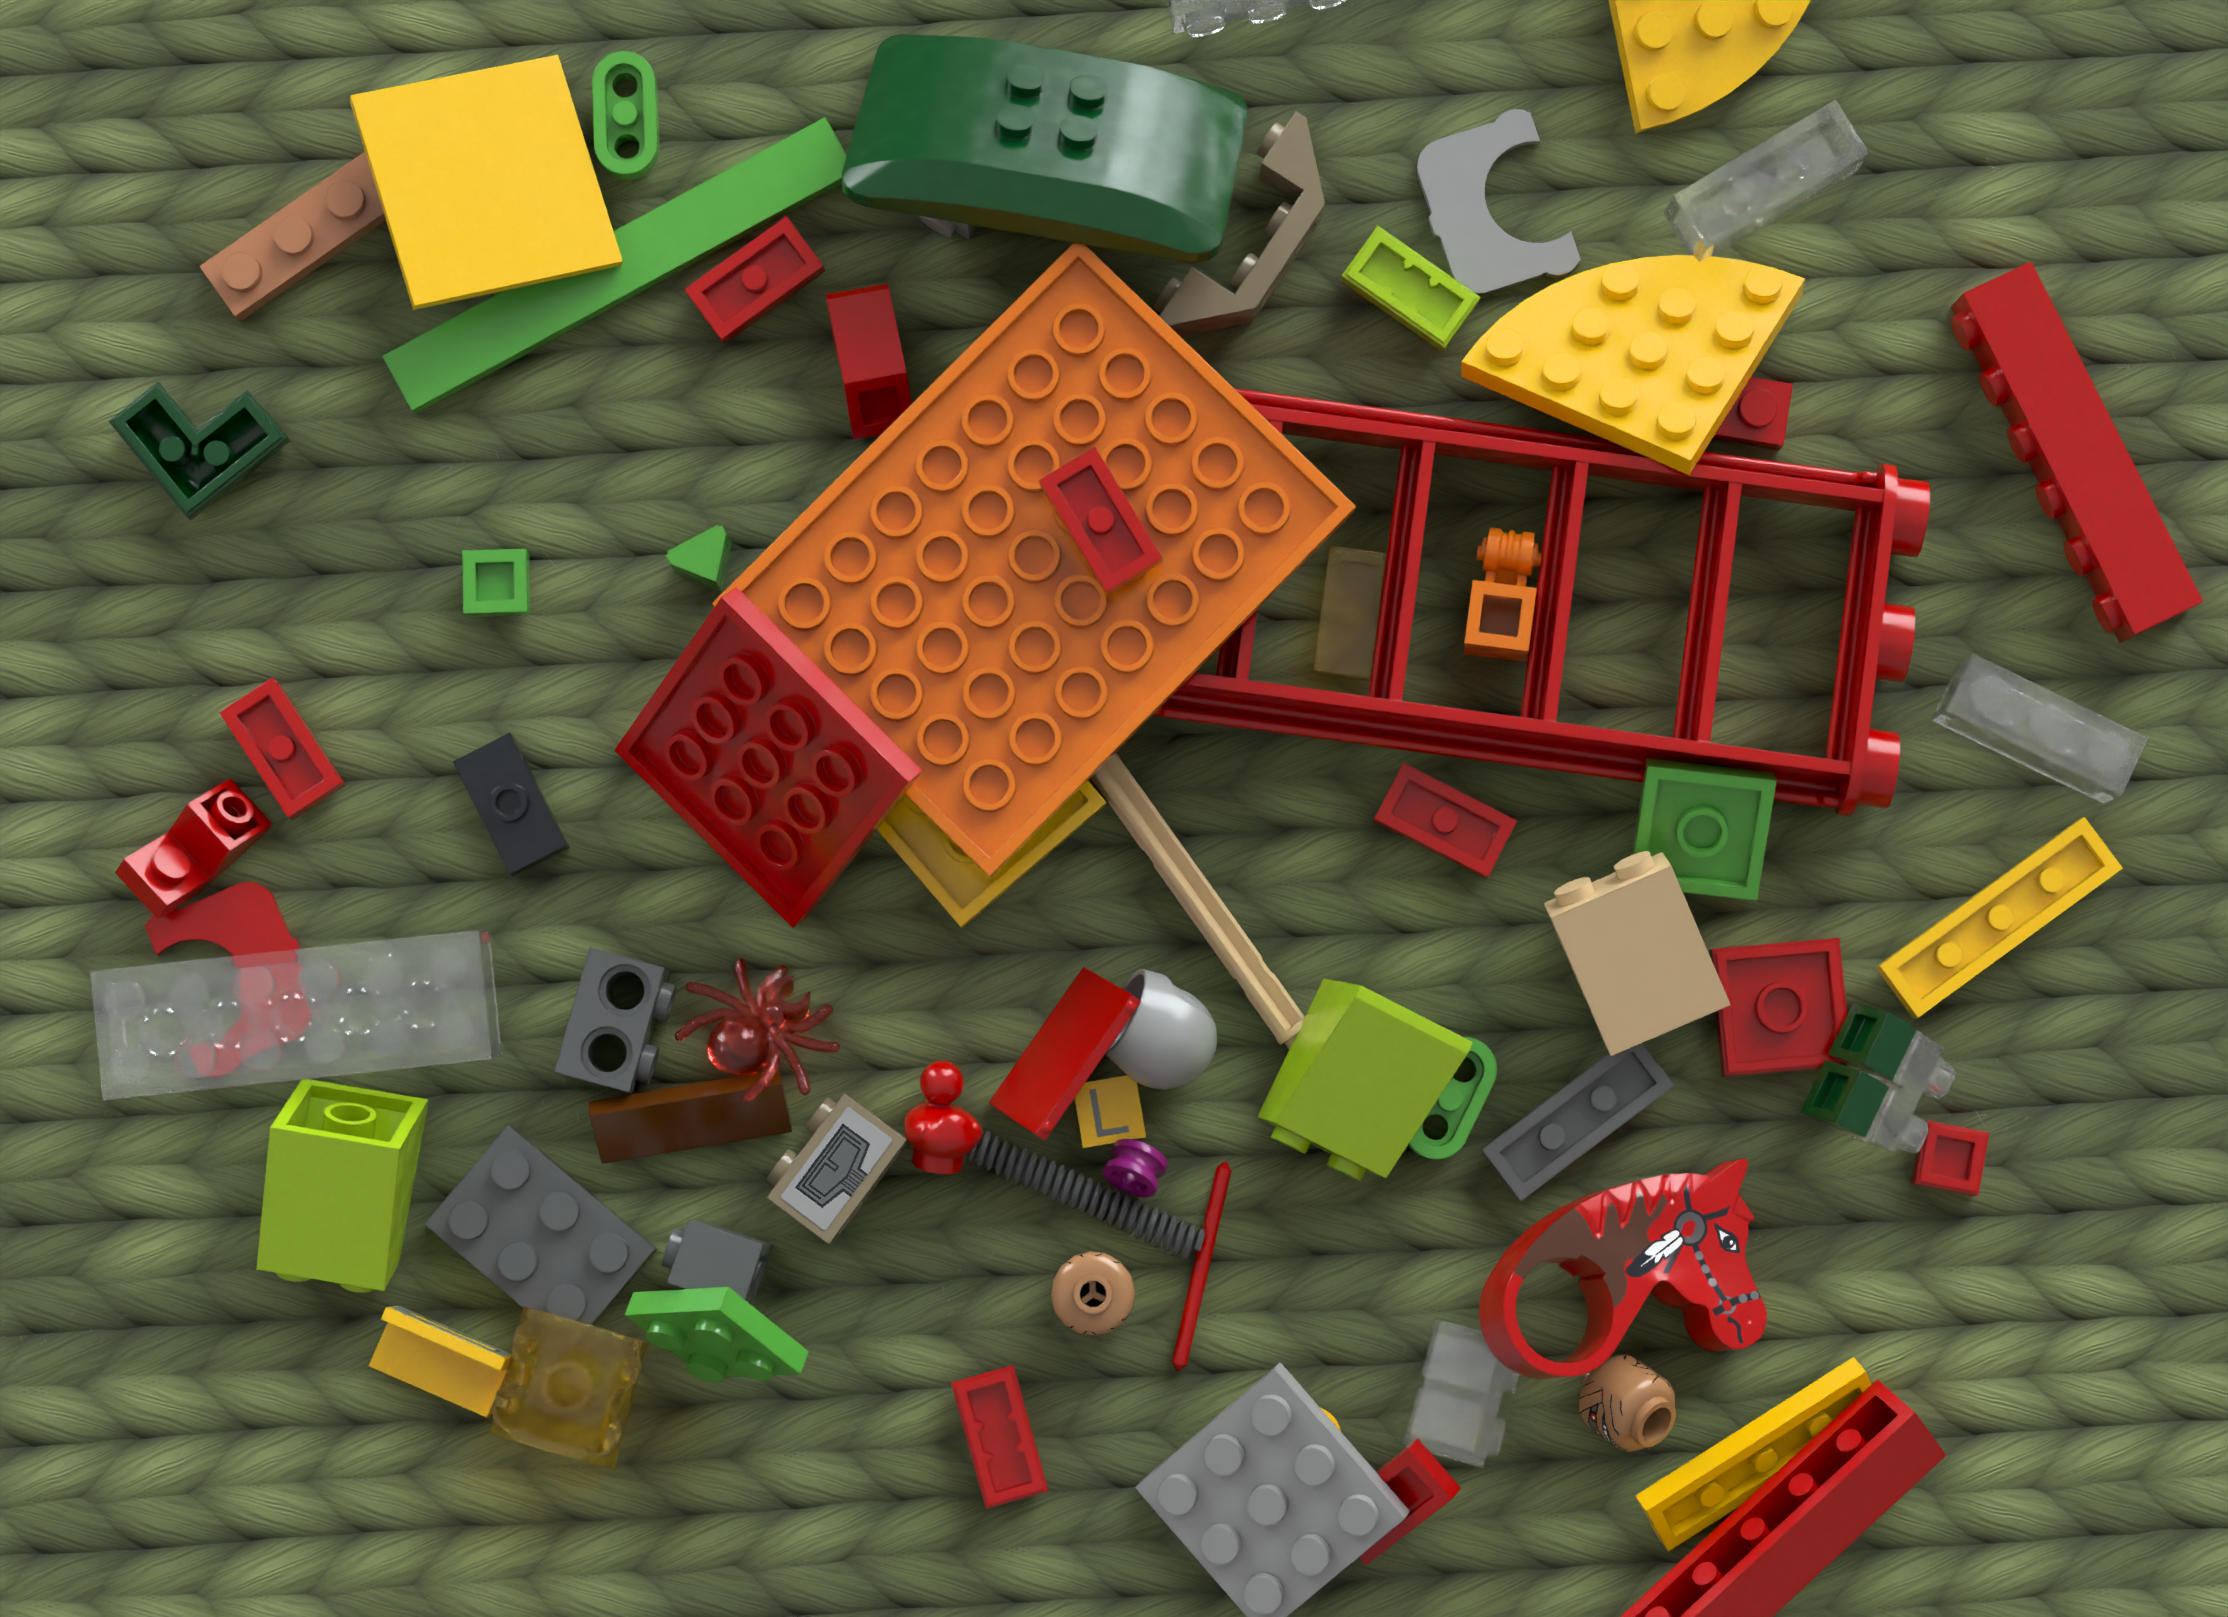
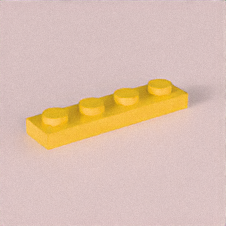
[1875,817,2123,1019]
[1635,1357,1872,1552]

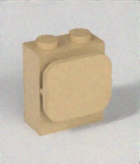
[1544,851,1731,1056]

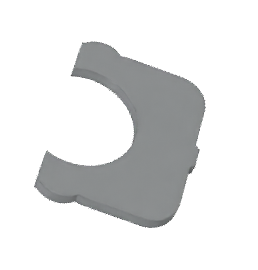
[1417,109,1581,296]

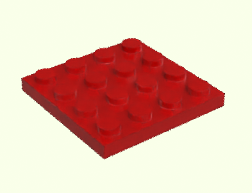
[614,587,923,928]

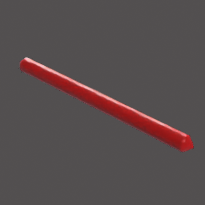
[1171,1161,1232,1372]

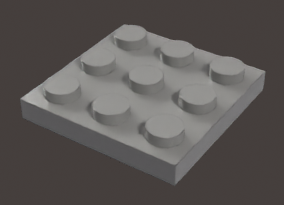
[1135,1362,1410,1617]

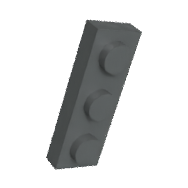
[1480,1043,1675,1202]

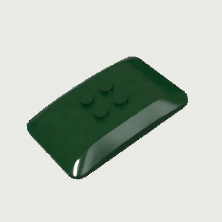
[842,34,1248,263]

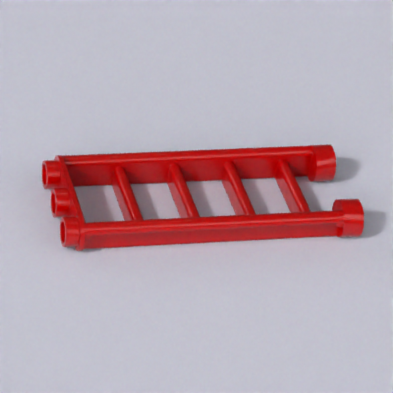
[1152,388,1930,816]

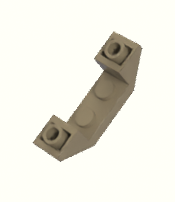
[1153,111,1325,337]

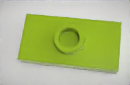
[1340,226,1481,352]

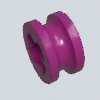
[1103,1138,1168,1198]

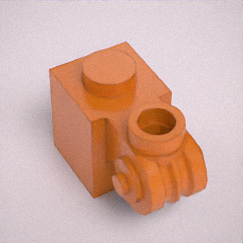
[1464,527,1541,663]

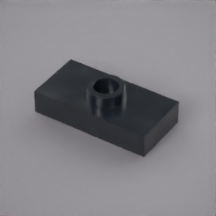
[453,733,570,876]

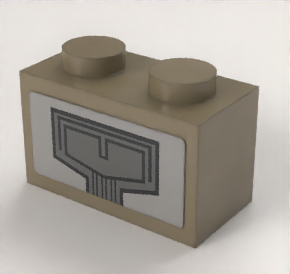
[766,1093,909,1244]

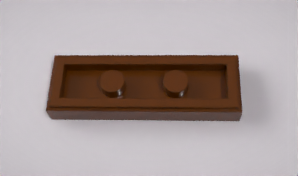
[589,1069,792,1164]

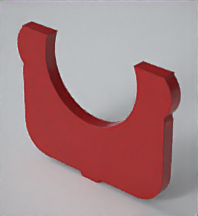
[144,882,319,1077]

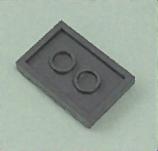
[425,1125,657,1349]

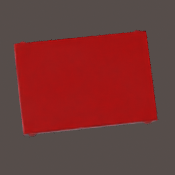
[989,967,1142,1141]

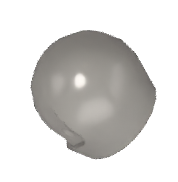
[1105,969,1217,1090]

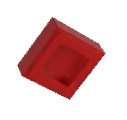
[1911,1120,1989,1196]

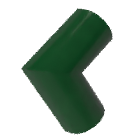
[109,382,290,520]

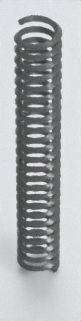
[967,1131,1205,1261]

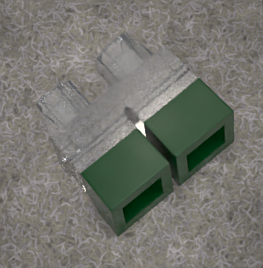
[1801,1003,1956,1153]

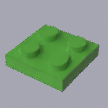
[1632,758,1777,901]
[625,1287,809,1383]

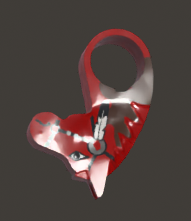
[1479,1158,1767,1379]

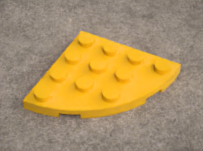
[1609,0,1811,134]
[1461,255,1805,475]

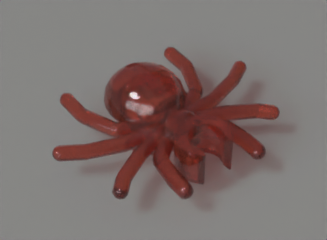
[674,958,840,1103]

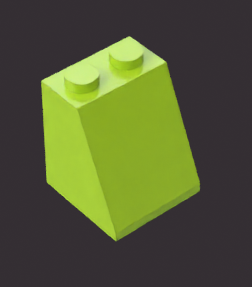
[1257,978,1473,1182]
[256,1078,428,1293]

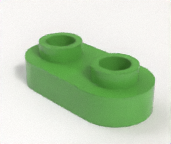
[592,51,660,180]
[1408,1037,1497,1160]

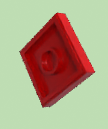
[1709,938,1848,1077]

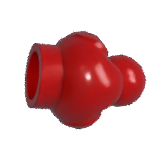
[904,1060,982,1174]

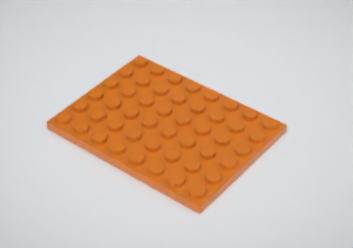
[712,243,1356,879]

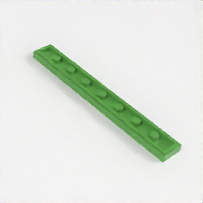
[382,117,847,415]

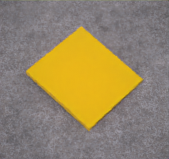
[350,55,623,310]

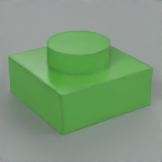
[462,549,530,617]

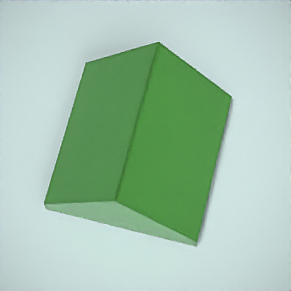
[665,525,732,592]

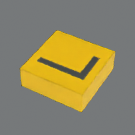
[1074,1075,1146,1149]

